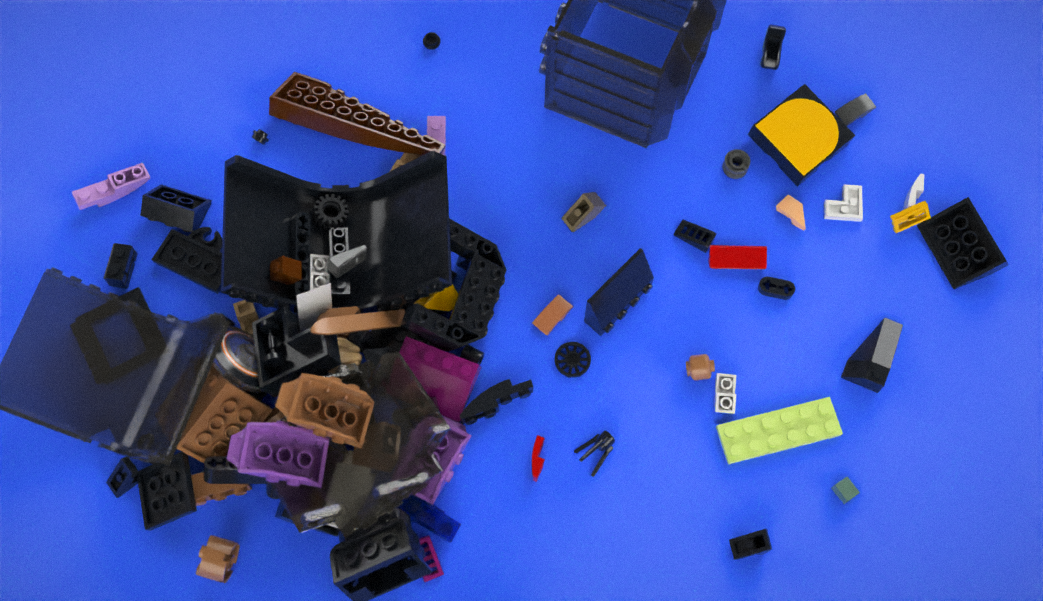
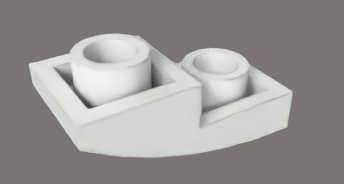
[310,254,330,290]
[715,373,737,414]

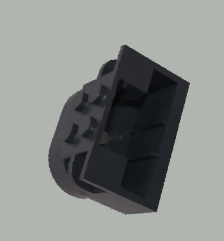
[330,507,433,601]

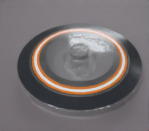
[206,326,264,392]

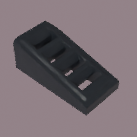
[674,220,717,253]

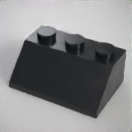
[140,184,212,232]

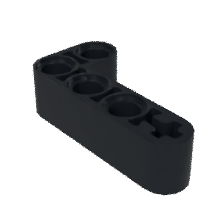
[203,456,286,499]

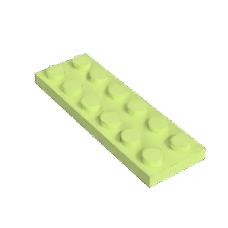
[716,397,843,465]

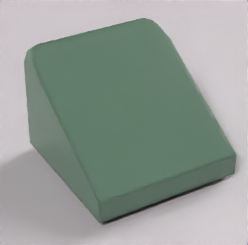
[831,477,860,504]

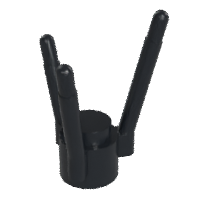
[574,430,615,477]

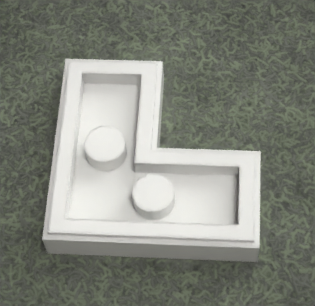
[824,184,863,222]

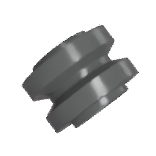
[722,149,750,179]

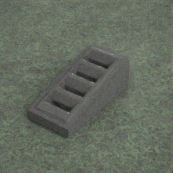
[327,245,367,278]

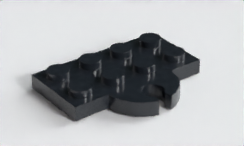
[151,227,222,294]

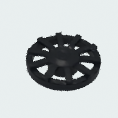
[554,342,591,378]

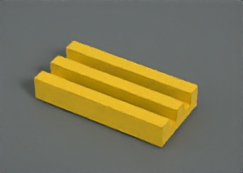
[890,201,931,233]

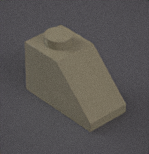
[561,192,607,232]

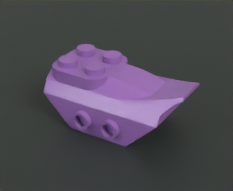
[390,414,472,505]
[227,421,329,488]

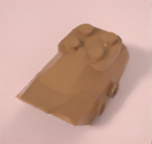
[275,373,375,449]

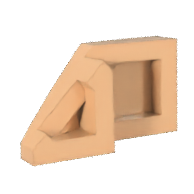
[776,195,806,231]

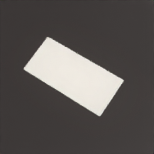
[296,283,332,332]

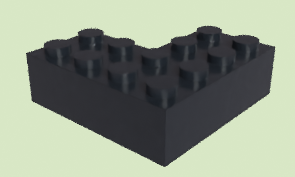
[252,306,342,397]

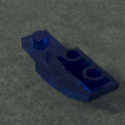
[379,484,461,543]

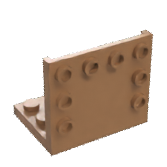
[157,353,273,463]

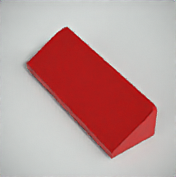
[708,245,767,269]

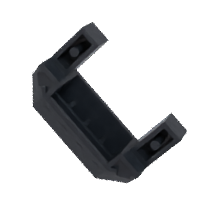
[400,218,506,352]

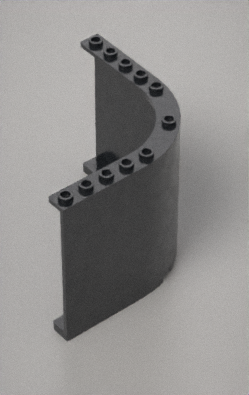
[221,151,452,316]

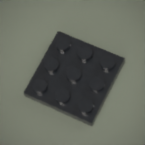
[137,451,197,531]

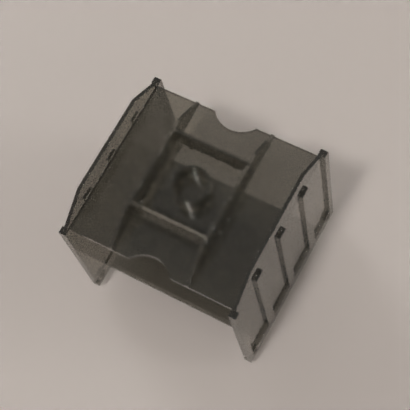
[539,0,727,148]

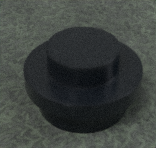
[423,32,441,50]
[252,129,269,145]

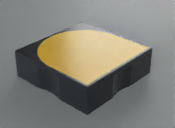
[748,84,855,187]

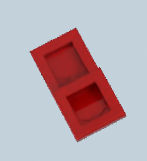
[531,435,545,482]

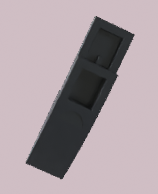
[328,227,350,298]
[460,379,534,425]

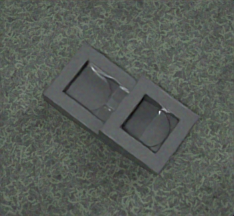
[835,93,877,126]

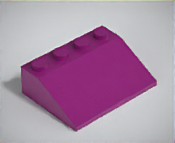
[387,337,482,422]

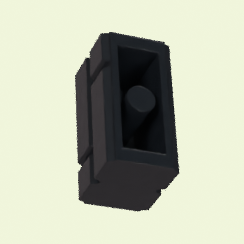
[104,243,138,289]

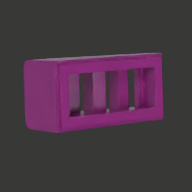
[419,535,444,582]

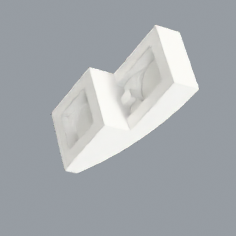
[903,174,924,210]

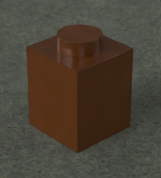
[270,256,302,285]

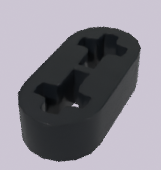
[758,277,795,300]

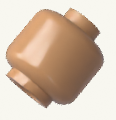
[686,354,715,381]

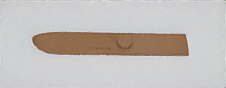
[310,309,405,335]

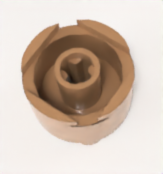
[196,535,240,583]

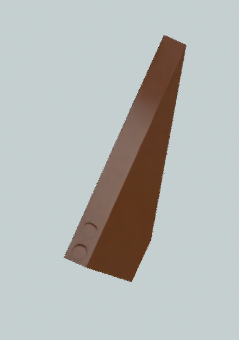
[269,72,445,155]

